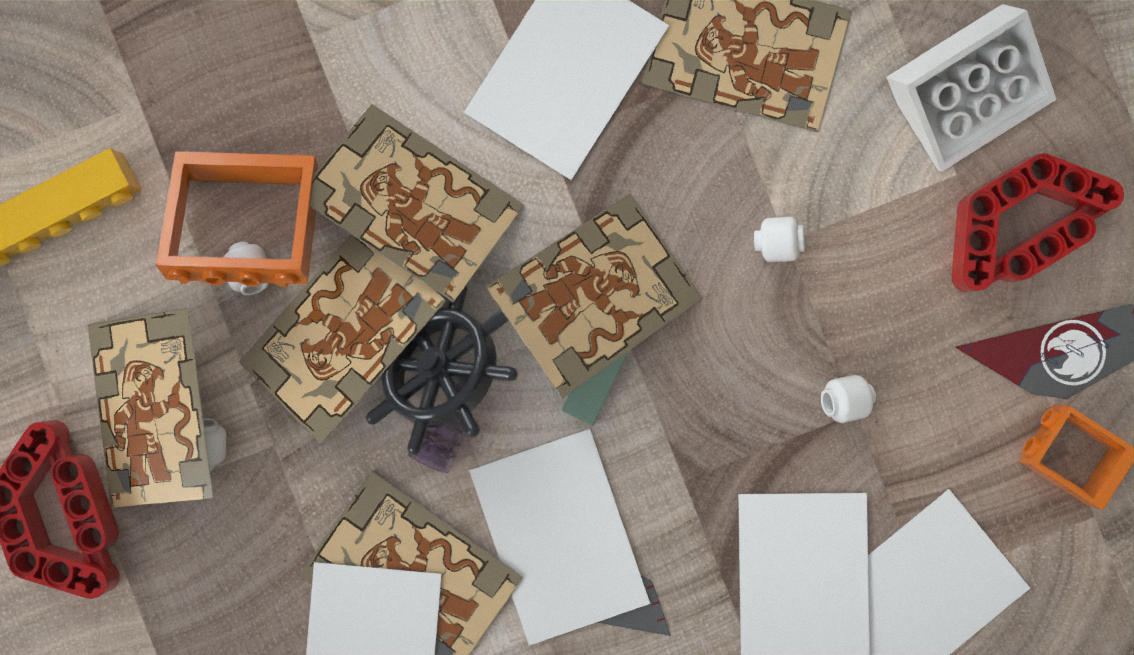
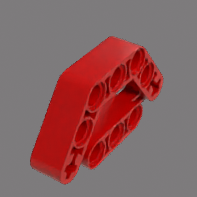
[952,153,1124,292]
[0,420,120,599]

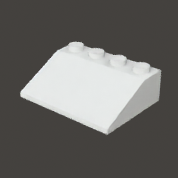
[886,4,1057,172]

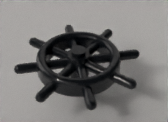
[366,286,518,455]

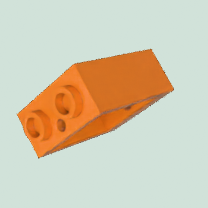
[1019,404,1134,510]

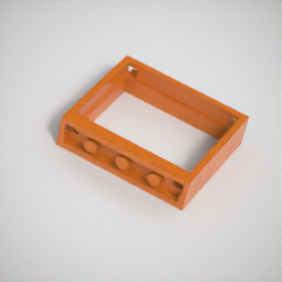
[156,151,319,287]

